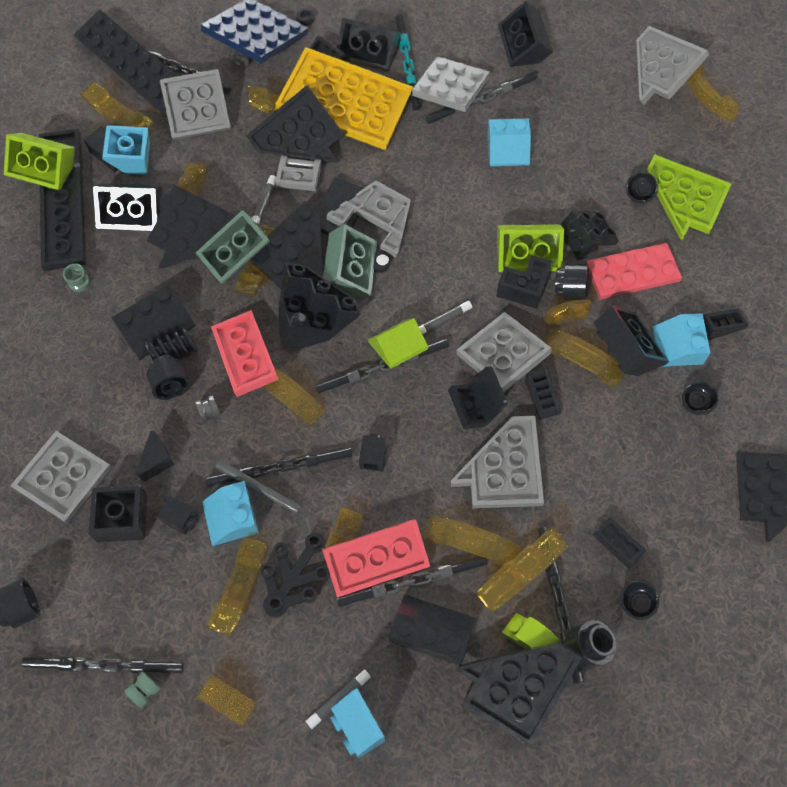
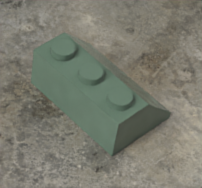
[196,210,270,284]
[323,224,377,297]

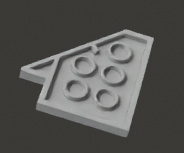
[636,26,709,105]
[451,416,544,509]

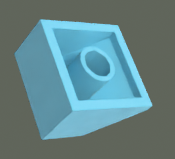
[487,118,531,166]
[103,125,150,175]
[653,314,710,367]
[202,481,259,546]
[330,688,385,758]

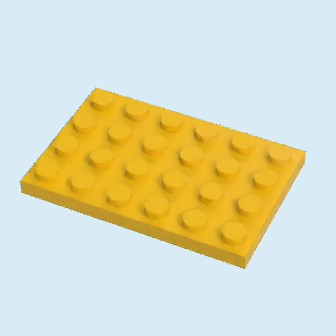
[275,47,413,150]

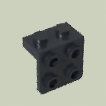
[560,211,619,260]
[448,366,507,429]

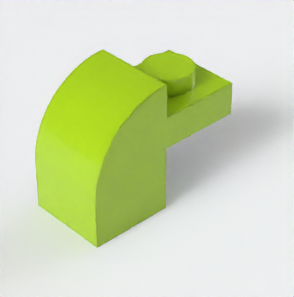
[502,613,559,649]

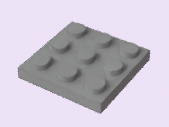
[412,57,490,112]
[160,69,231,140]
[456,312,552,393]
[11,431,112,524]

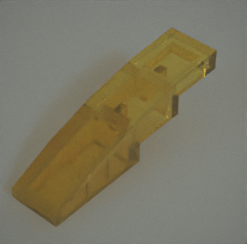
[476,528,568,612]

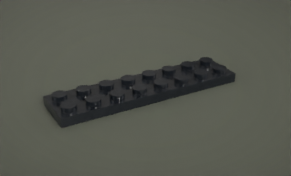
[74,9,178,119]
[39,129,86,271]

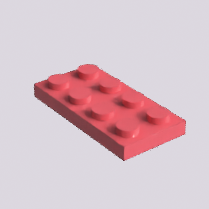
[586,243,682,300]
[211,310,279,397]
[322,519,430,597]

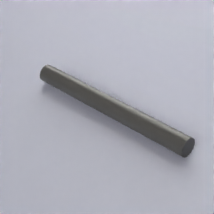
[215,460,301,514]

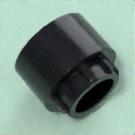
[555,263,589,301]
[146,355,190,400]
[0,578,41,628]
[565,620,616,669]

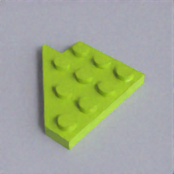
[646,154,731,240]

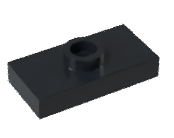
[309,35,347,61]
[593,517,646,569]

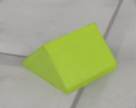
[368,318,428,369]

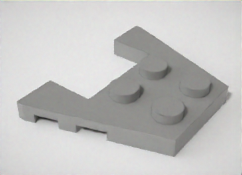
[327,181,411,258]

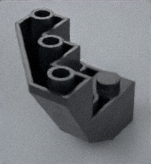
[279,263,360,348]

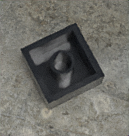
[89,485,147,542]

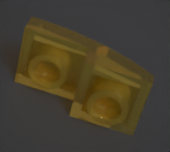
[177,163,208,196]
[544,300,592,327]
[325,507,364,548]
[196,675,257,726]

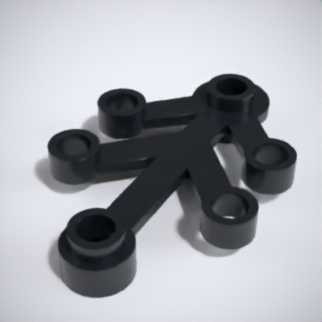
[260,533,330,618]

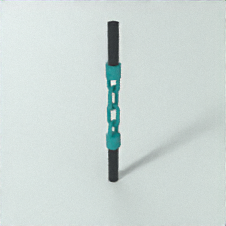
[396,13,420,110]

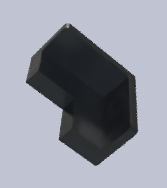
[496,255,552,309]

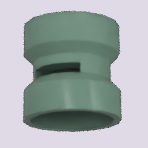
[63,264,90,292]
[124,671,161,709]

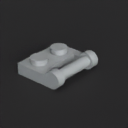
[275,156,322,191]

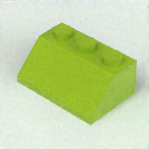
[4,133,75,190]
[497,225,564,272]

